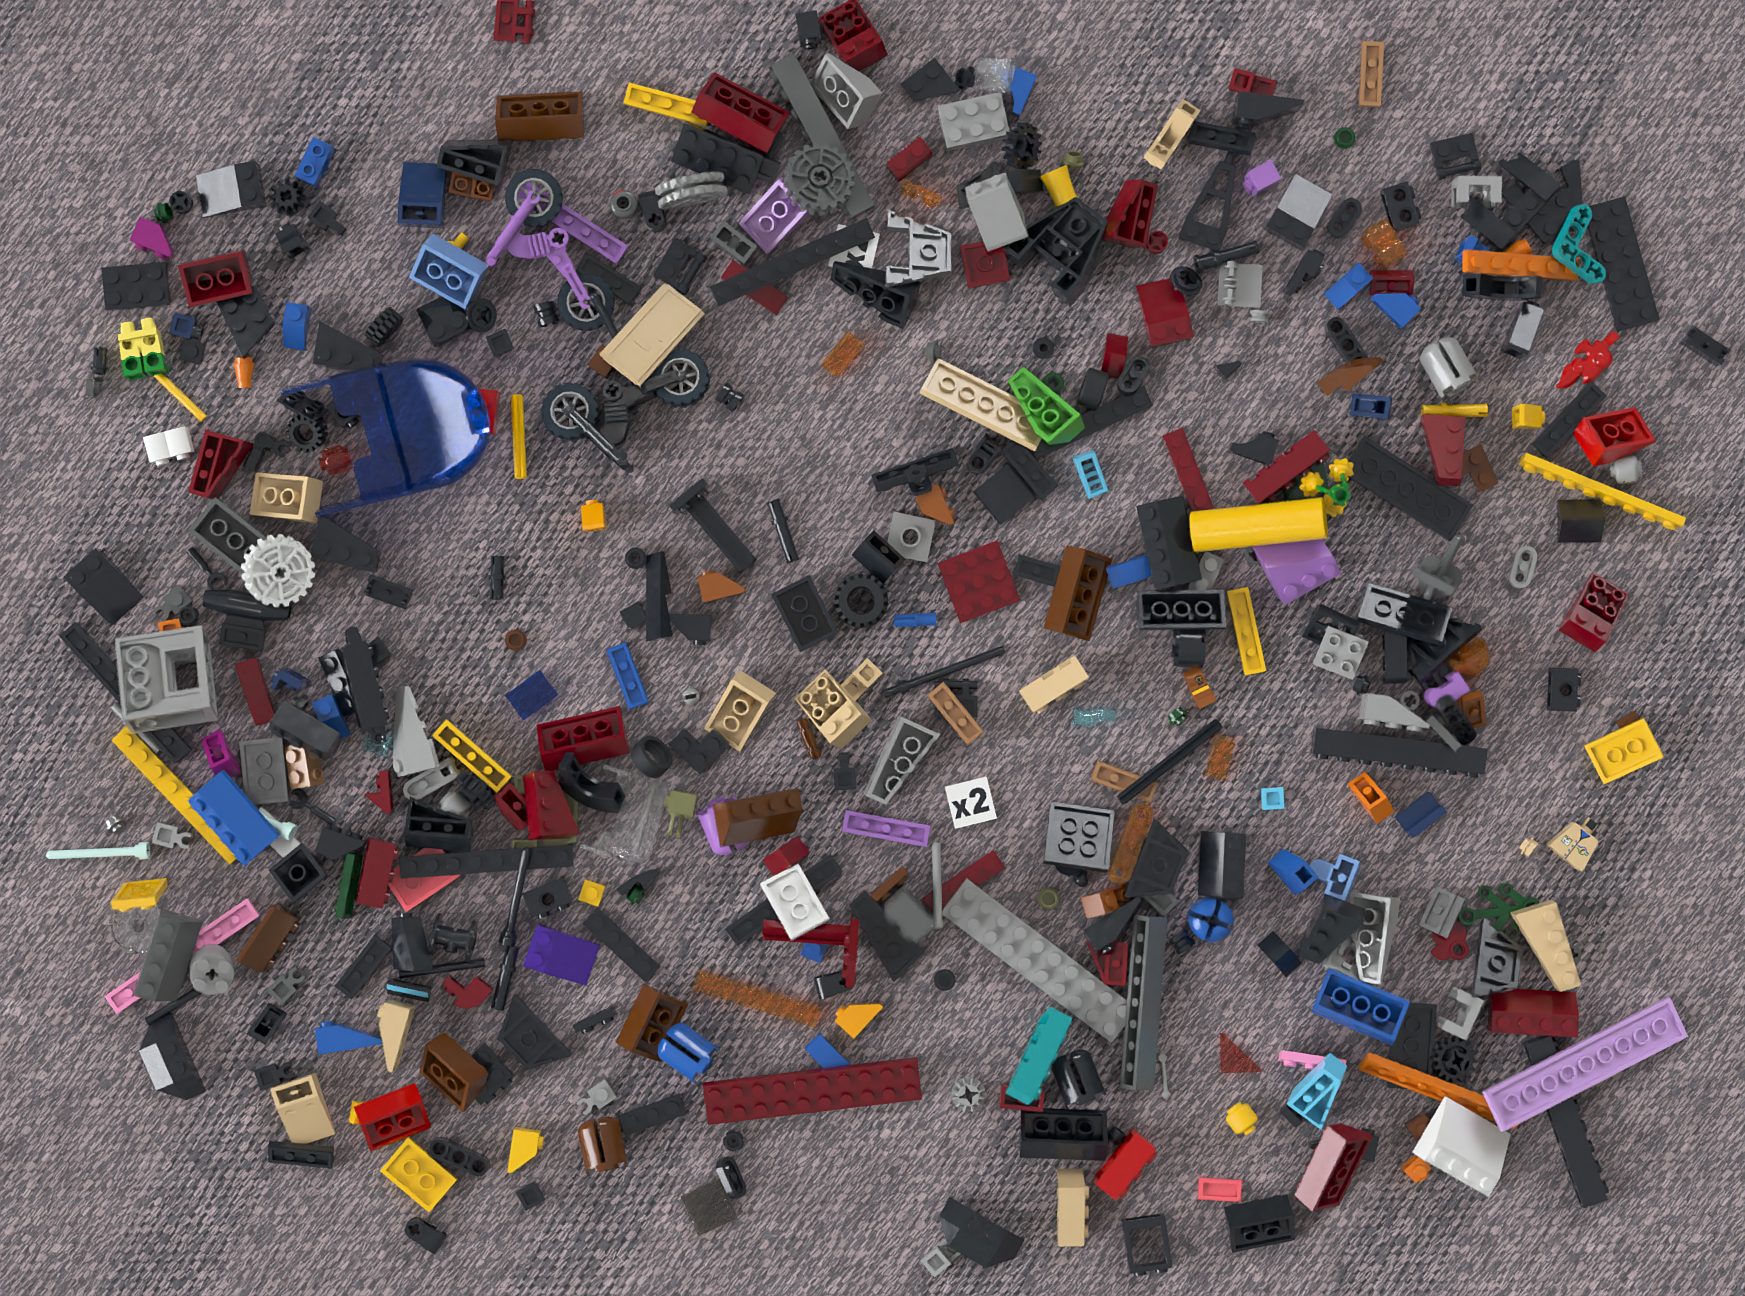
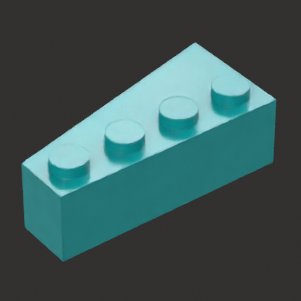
[1005,1006,1073,1105]

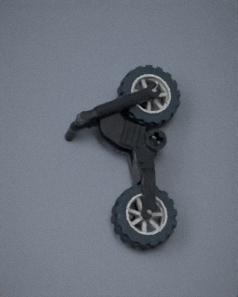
[541,349,710,473]

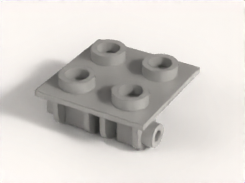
[1217,261,1263,308]
[1313,626,1369,680]

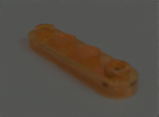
[1108,803,1153,884]

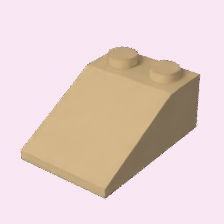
[249,473,323,524]
[704,670,776,752]
[377,999,416,1072]

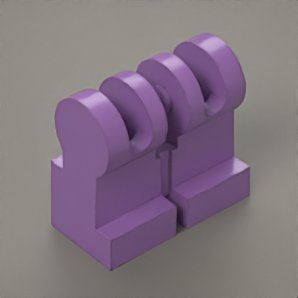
[1423,671,1470,707]

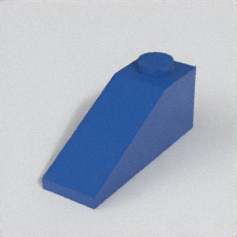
[315,1021,383,1054]

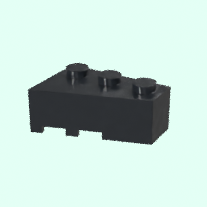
[404,796,473,852]

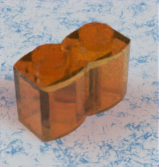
[1361,218,1408,270]

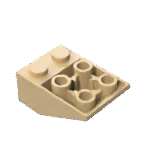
[795,670,872,749]
[270,1073,336,1144]

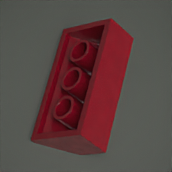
[691,72,790,153]
[536,706,630,771]
[1487,989,1579,1037]
[1294,1123,1373,1211]

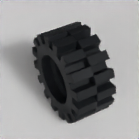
[364,307,404,347]
[285,414,328,453]

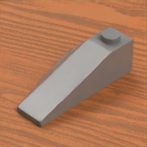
[393,685,439,777]

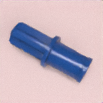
[894,612,936,629]

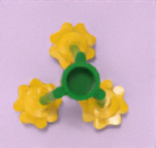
[1300,458,1354,517]

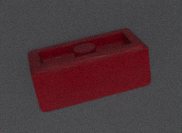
[1370,270,1415,296]

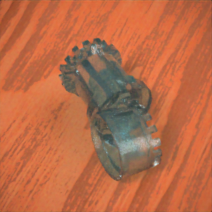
[1072,707,1116,729]

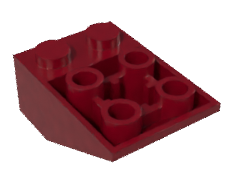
[818,0,888,72]
[1559,572,1629,652]

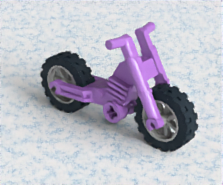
[486,169,615,331]

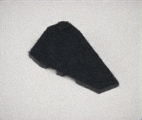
[830,261,921,329]

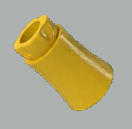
[1040,165,1077,207]

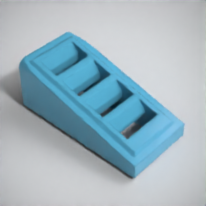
[1072,450,1108,499]

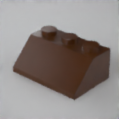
[236,903,301,973]
[616,984,688,1062]
[420,1032,488,1112]

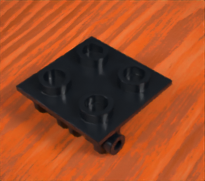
[276,388,329,423]

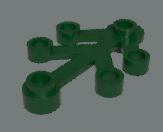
[1458,883,1540,939]

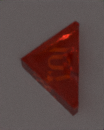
[1219,1033,1261,1073]

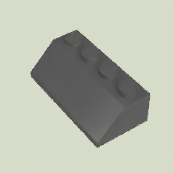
[133,908,203,1002]

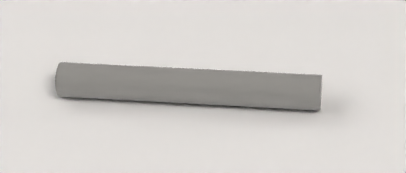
[111,702,161,754]

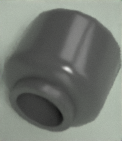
[610,190,639,220]

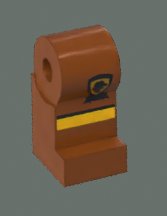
[1182,668,1217,709]

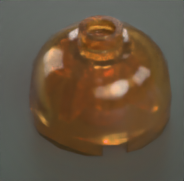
[1447,637,1490,678]

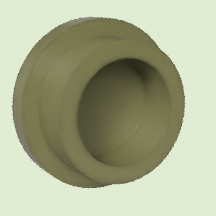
[1038,888,1059,909]

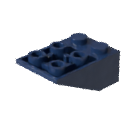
[397,162,447,229]

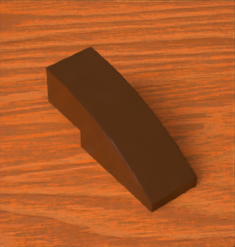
[1317,357,1383,396]

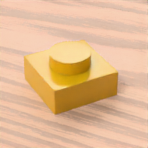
[578,879,606,907]

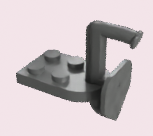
[1412,534,1465,601]

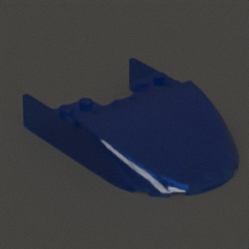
[280,359,490,517]

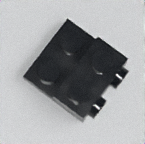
[1283,249,1325,296]
[471,1043,514,1105]

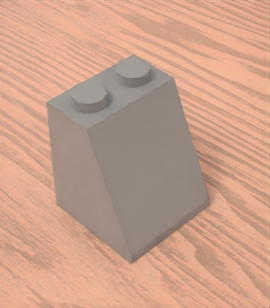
[965,173,1028,251]

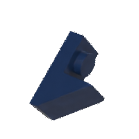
[1349,394,1393,421]

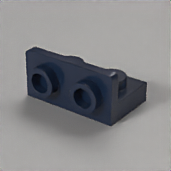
[270,668,311,691]

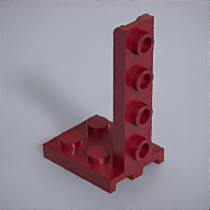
[762,919,859,987]

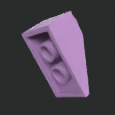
[738,177,809,254]

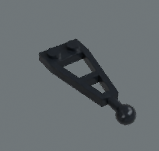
[1179,151,1236,252]

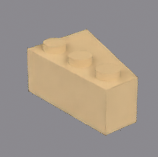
[1057,1169,1089,1246]

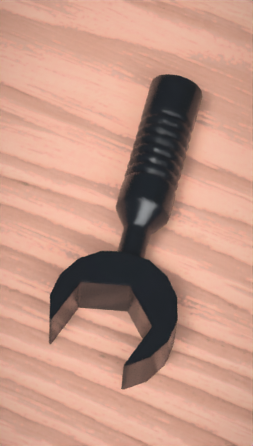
[186,547,227,590]
[288,788,336,825]

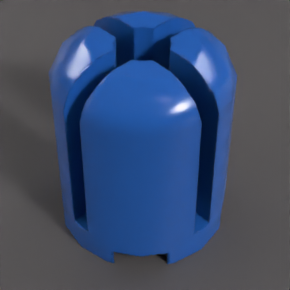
[1187,897,1234,942]
[658,1023,720,1084]

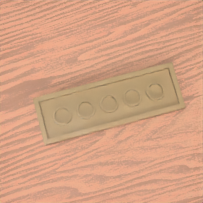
[920,358,1041,451]

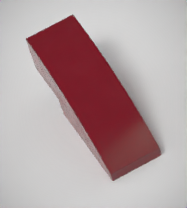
[721,260,788,315]
[235,658,275,726]

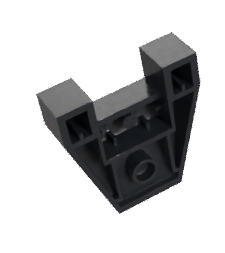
[1003,197,1108,307]

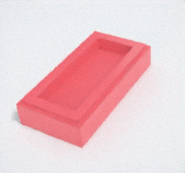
[1197,1177,1242,1202]

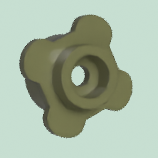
[1063,151,1084,168]

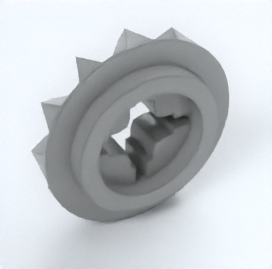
[951,1077,986,1112]

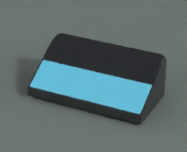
[386,978,432,1002]

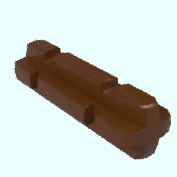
[796,718,821,760]

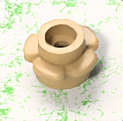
[1519,837,1539,857]

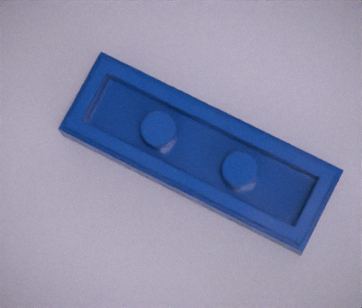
[606,642,649,710]

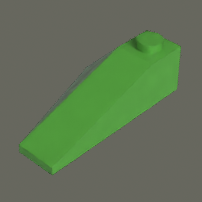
[1008,367,1085,445]

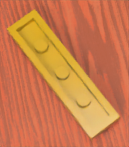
[623,82,708,127]
[1226,587,1266,676]

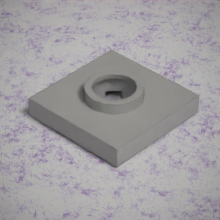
[887,512,936,563]
[1322,934,1363,982]

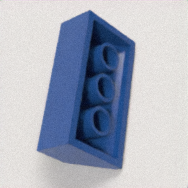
[188,769,280,866]
[1311,968,1410,1046]

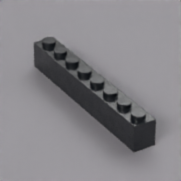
[1311,728,1488,778]
[1523,1035,1609,1208]

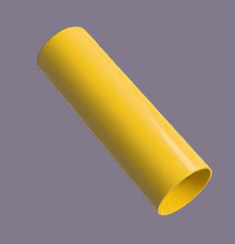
[1190,497,1328,552]

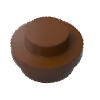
[505,629,527,651]

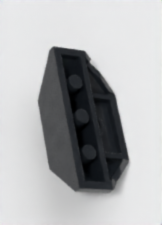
[139,1013,206,1100]
[939,1197,1025,1268]

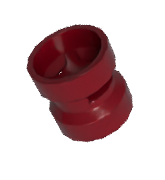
[1146,230,1168,254]

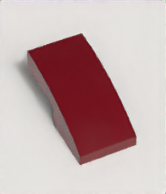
[1228,68,1277,96]

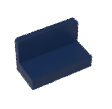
[1395,792,1447,838]

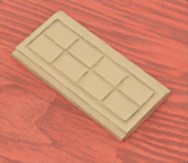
[600,282,705,386]

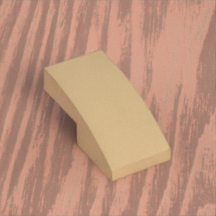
[841,658,882,701]

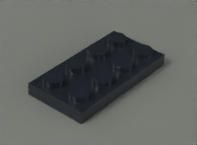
[671,121,765,195]
[1357,583,1452,646]
[1387,1002,1437,1089]

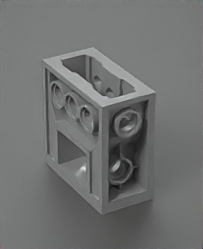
[115,625,218,734]

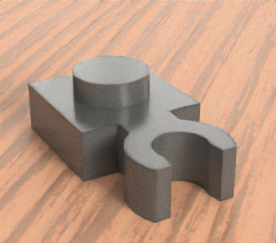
[153,585,193,621]
[267,966,306,1005]

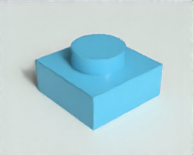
[1261,787,1285,810]

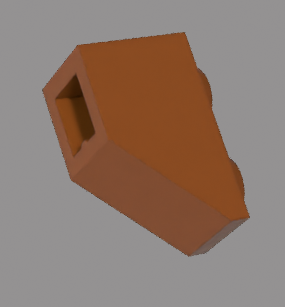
[915,483,956,526]
[1081,883,1132,918]

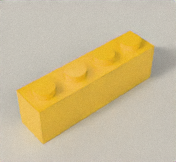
[432,720,513,793]

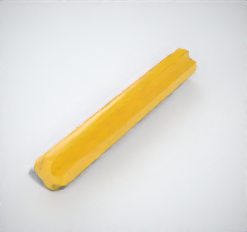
[511,394,527,479]

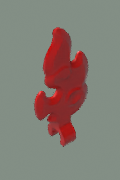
[1556,331,1620,389]

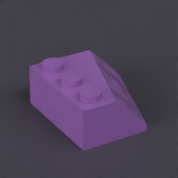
[1252,539,1341,605]

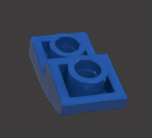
[1106,554,1152,589]
[805,1033,851,1068]

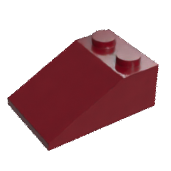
[1136,278,1194,348]

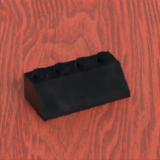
[1136,496,1202,590]
[1136,590,1226,630]
[1019,1108,1108,1161]

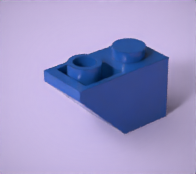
[1267,849,1319,896]

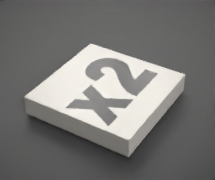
[828,224,880,268]
[945,777,997,829]

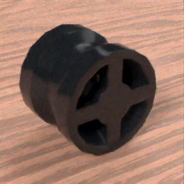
[169,191,194,214]
[1168,928,1196,954]

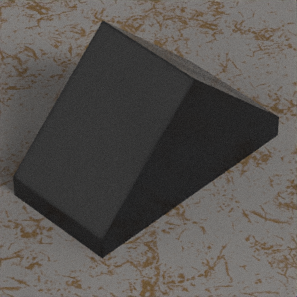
[1257,931,1302,977]
[247,1003,287,1045]

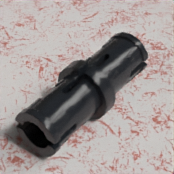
[488,556,506,600]

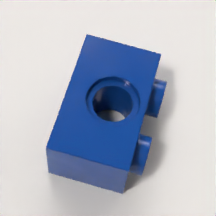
[294,137,336,188]

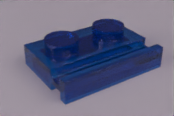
[505,670,559,721]

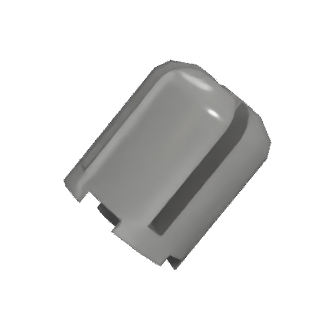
[1420,337,1479,400]

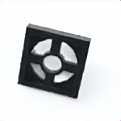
[1302,603,1359,645]

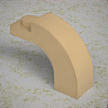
[1143,99,1201,169]

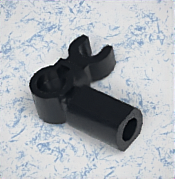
[243,432,290,472]

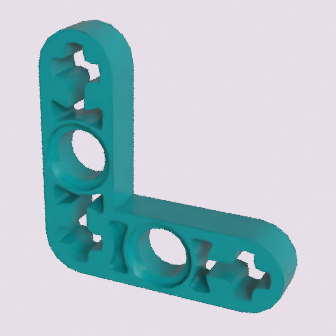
[1552,204,1606,284]

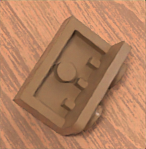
[284,745,324,789]

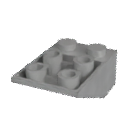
[1359,693,1430,732]

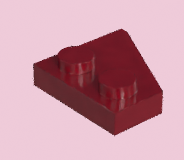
[1086,941,1129,986]

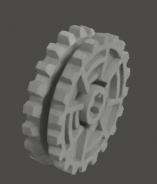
[655,172,727,209]

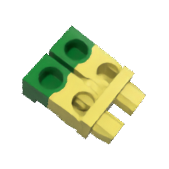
[118,318,169,381]

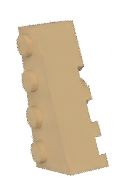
[1510,900,1581,992]

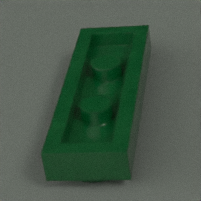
[334,853,364,919]

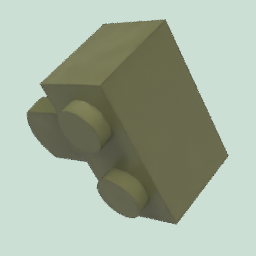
[664,789,699,838]

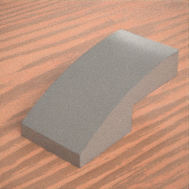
[921,1238,960,1277]

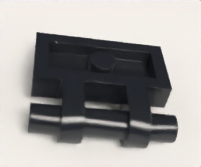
[934,679,978,717]

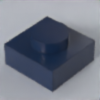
[169,313,197,340]

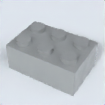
[937,92,1010,152]

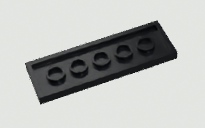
[1587,196,1660,332]
[1348,436,1473,542]

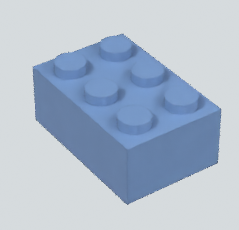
[409,234,489,309]

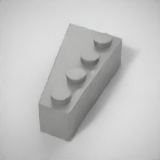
[863,716,941,805]

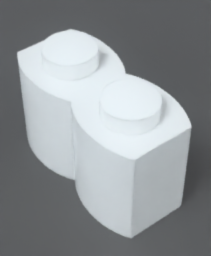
[143,427,195,466]

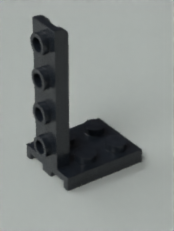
[669,478,757,574]

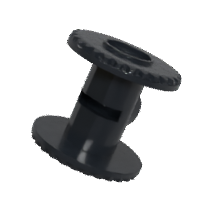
[429,913,478,962]

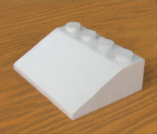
[1413,1096,1511,1197]

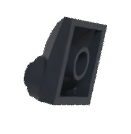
[416,296,472,348]

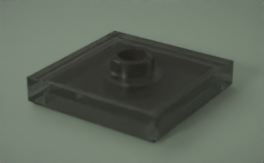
[680,1178,738,1236]

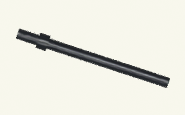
[882,645,1005,698]

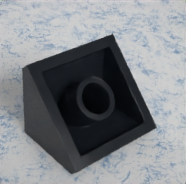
[1557,500,1605,543]
[269,843,327,903]

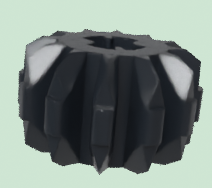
[269,179,307,216]

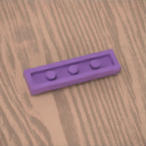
[842,810,930,847]

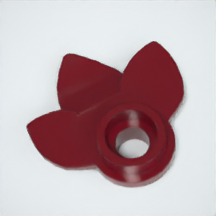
[1430,921,1469,960]

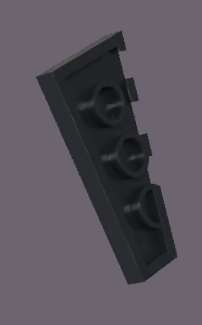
[849,890,924,982]

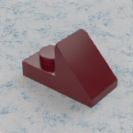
[364,770,394,814]

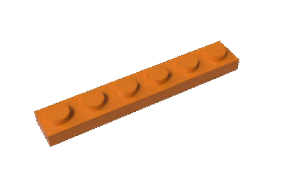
[1462,250,1579,281]

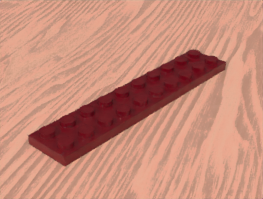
[703,1057,922,1125]

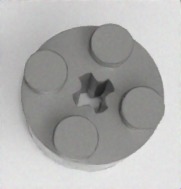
[189,944,234,995]

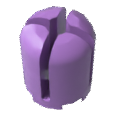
[696,794,750,855]

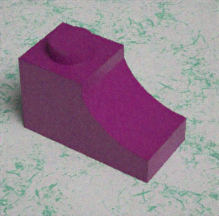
[201,729,241,778]

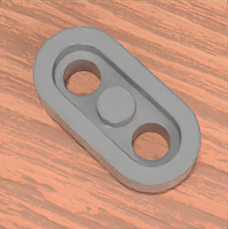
[1508,546,1537,588]

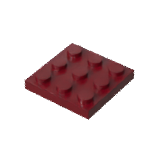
[937,540,1020,623]

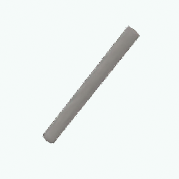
[932,842,942,929]

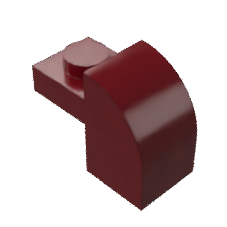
[442,975,494,1009]

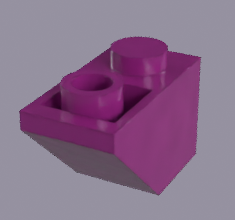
[130,217,175,261]

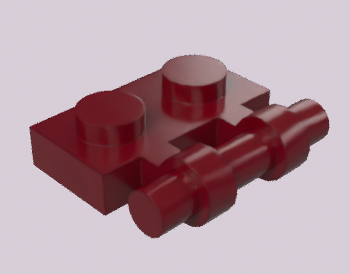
[493,0,536,44]

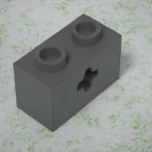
[710,221,758,267]

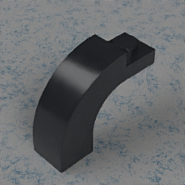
[1462,274,1542,301]
[558,752,626,813]

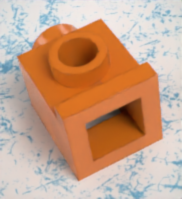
[1400,1154,1432,1183]

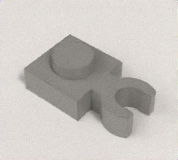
[152,822,193,849]
[576,1079,617,1115]

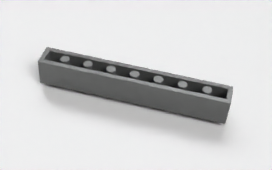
[770,53,874,219]
[1120,915,1168,1091]

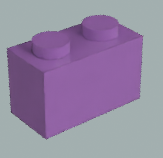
[1243,160,1281,197]

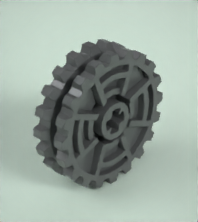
[783,142,855,216]

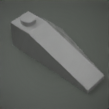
[1349,892,1400,984]

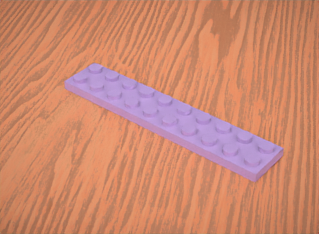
[1482,997,1688,1132]

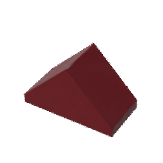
[1101,333,1128,379]
[763,835,810,876]

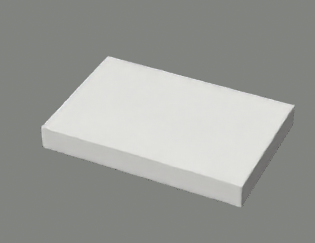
[760,864,830,941]

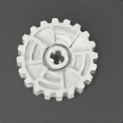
[241,534,315,607]

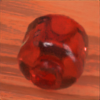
[318,445,352,475]

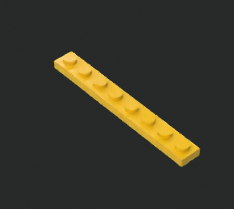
[1518,453,1686,530]
[112,726,237,865]

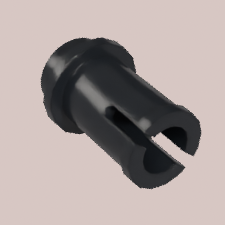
[90,347,108,375]

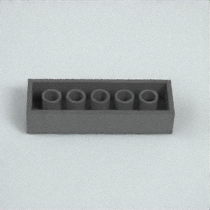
[885,884,935,942]

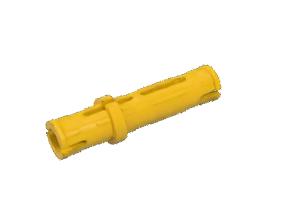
[1421,402,1488,417]

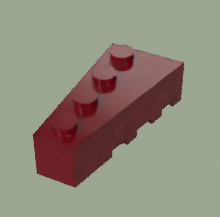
[1243,430,1332,504]

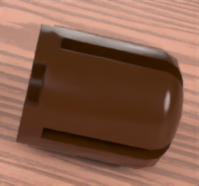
[578,1116,628,1175]

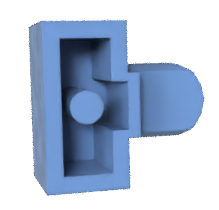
[1309,854,1362,902]

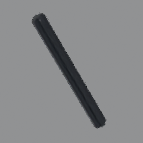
[1117,719,1222,805]

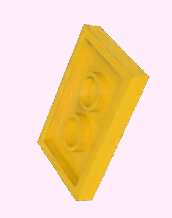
[1584,718,1664,784]
[111,878,168,912]
[380,1137,458,1212]

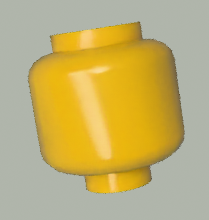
[1226,1102,1258,1135]

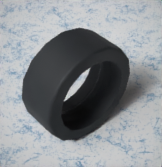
[631,735,673,778]

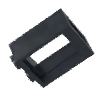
[1121,1213,1173,1276]

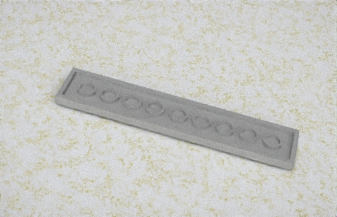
[942,878,1127,1043]

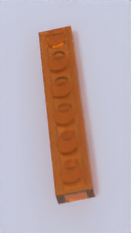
[692,969,822,1028]

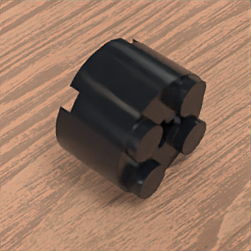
[1171,630,1206,668]

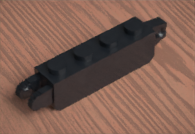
[339,626,390,745]

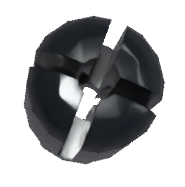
[1051,1049,1107,1110]

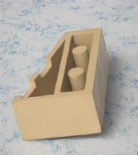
[1019,655,1089,714]

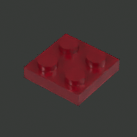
[960,241,1010,289]

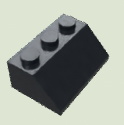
[269,701,340,761]
[1198,831,1246,899]
[1224,1194,1295,1253]

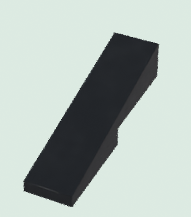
[646,551,673,641]

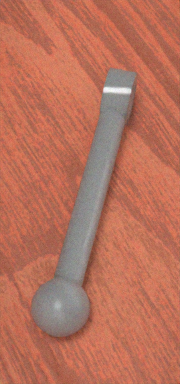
[1158,1054,1170,1099]

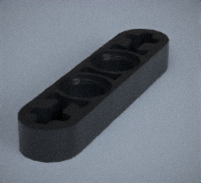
[1435,694,1477,745]

